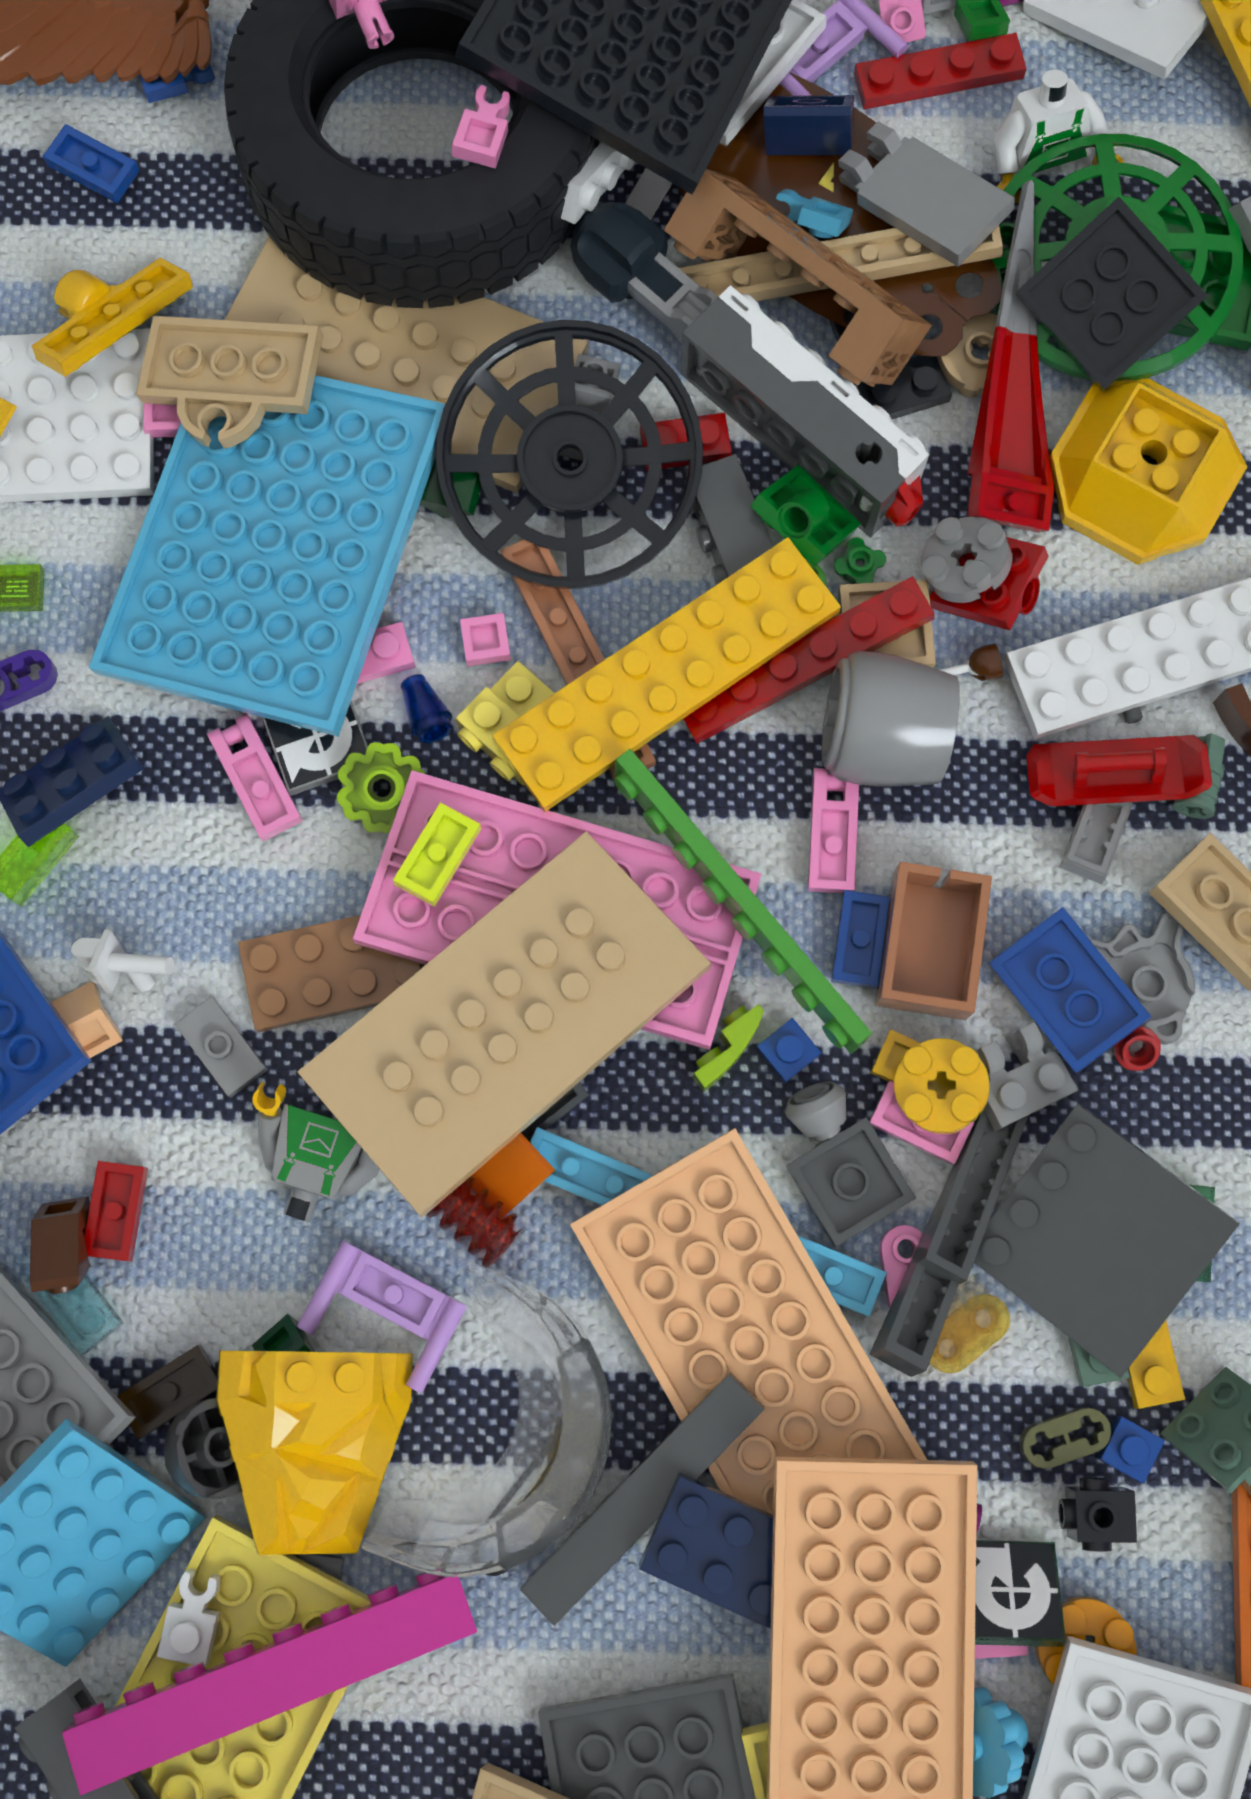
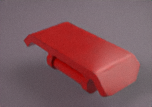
[1026,735,1212,806]

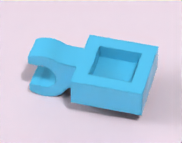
[776,189,853,238]

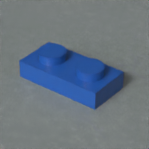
[42,124,140,203]
[831,890,890,989]

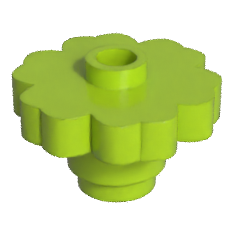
[337,742,425,834]

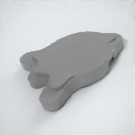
[1089,911,1195,1045]

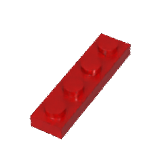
[854,33,1027,110]

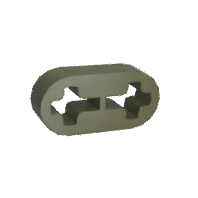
[1018,1407,1111,1469]

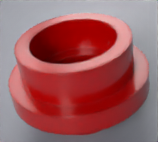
[1113,1025,1161,1071]

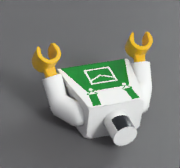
[994,69,1124,204]

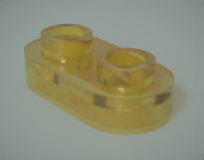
[929,1294,1010,1373]

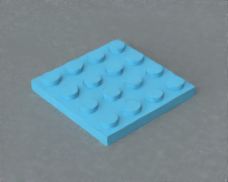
[0,1418,206,1667]

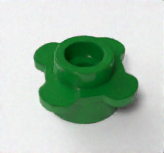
[834,538,886,584]

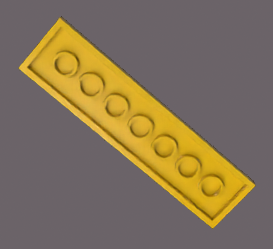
[492,537,841,812]

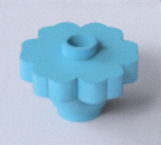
[973,1687,1028,1798]

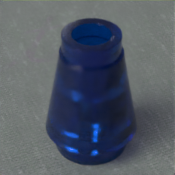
[400,674,453,743]

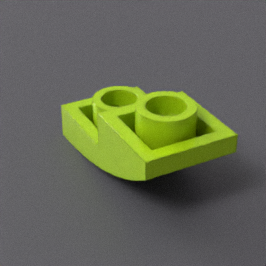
[693,1004,764,1093]

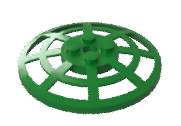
[992,134,1243,381]

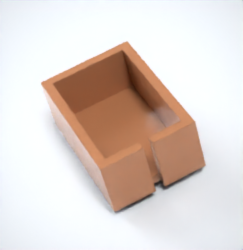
[874,862,992,1020]

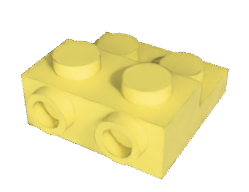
[456,661,554,786]

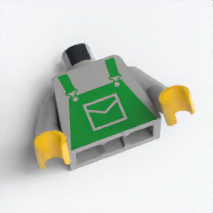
[252,1082,380,1222]

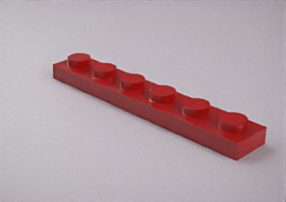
[683,576,934,744]

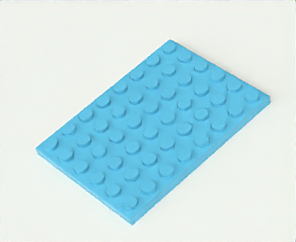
[89,375,445,737]

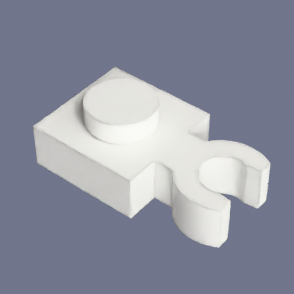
[157,1569,221,1667]

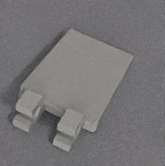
[839,122,1015,267]

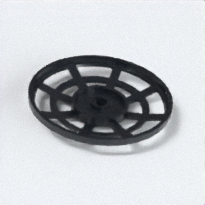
[436,320,703,589]

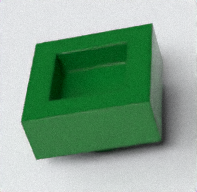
[954,0,1010,41]

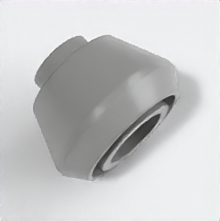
[785,1081,846,1141]

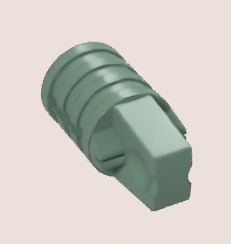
[1173,733,1225,819]

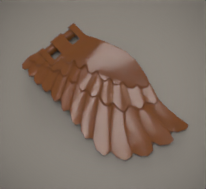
[0,0,212,86]

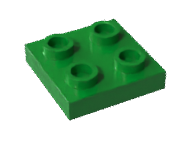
[750,465,862,567]

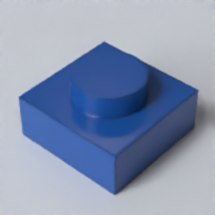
[756,1017,822,1084]
[1096,1415,1165,1484]

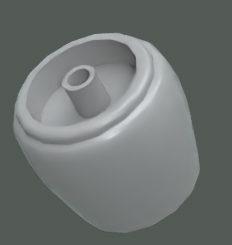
[821,651,960,786]

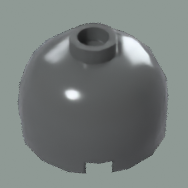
[163,1398,242,1499]

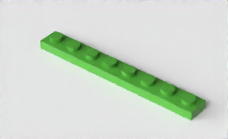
[614,749,872,1054]

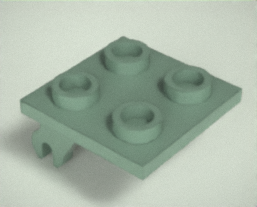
[1160,1367,1251,1495]

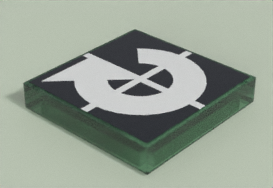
[975,1540,1066,1647]

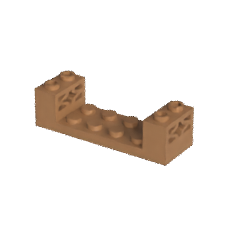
[664,169,932,387]

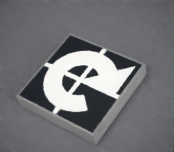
[262,700,368,796]

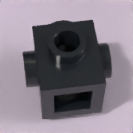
[1058,1477,1137,1552]

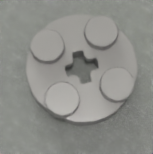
[921,517,1013,603]

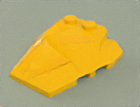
[216,1350,413,1555]

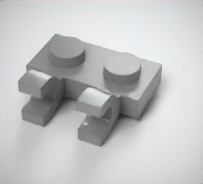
[976,1022,1078,1131]

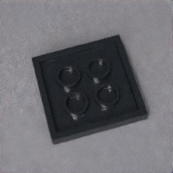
[1015,197,1208,392]

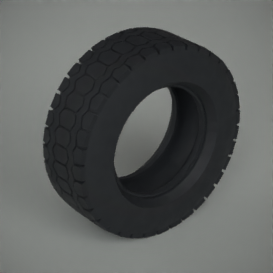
[224,0,599,308]

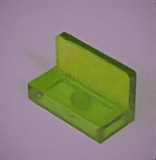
[0,824,80,907]

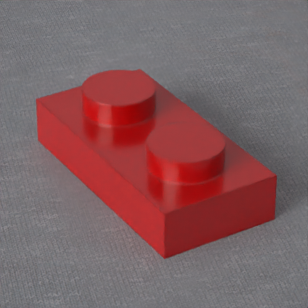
[640,412,732,471]
[84,1161,148,1262]

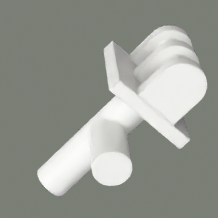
[71,929,174,994]

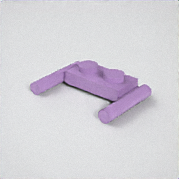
[779,0,909,95]
[297,1240,467,1393]

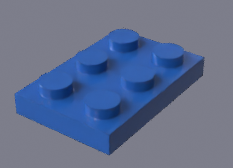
[989,907,1152,1074]

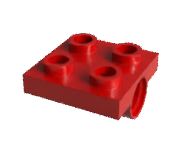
[929,537,1049,630]

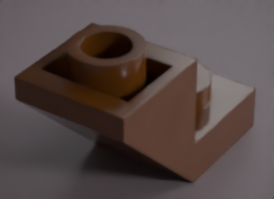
[30,1196,90,1294]

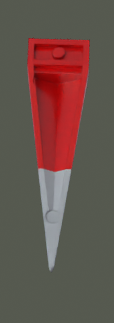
[967,180,1054,533]

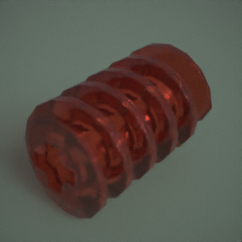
[426,1176,525,1268]

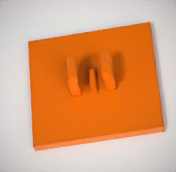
[466,1133,555,1219]

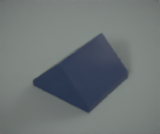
[764,95,854,155]

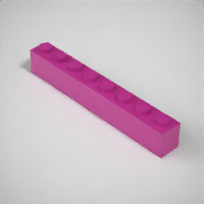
[62,1565,477,1796]

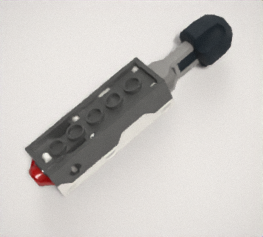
[570,202,929,538]

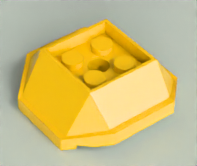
[1050,378,1248,565]

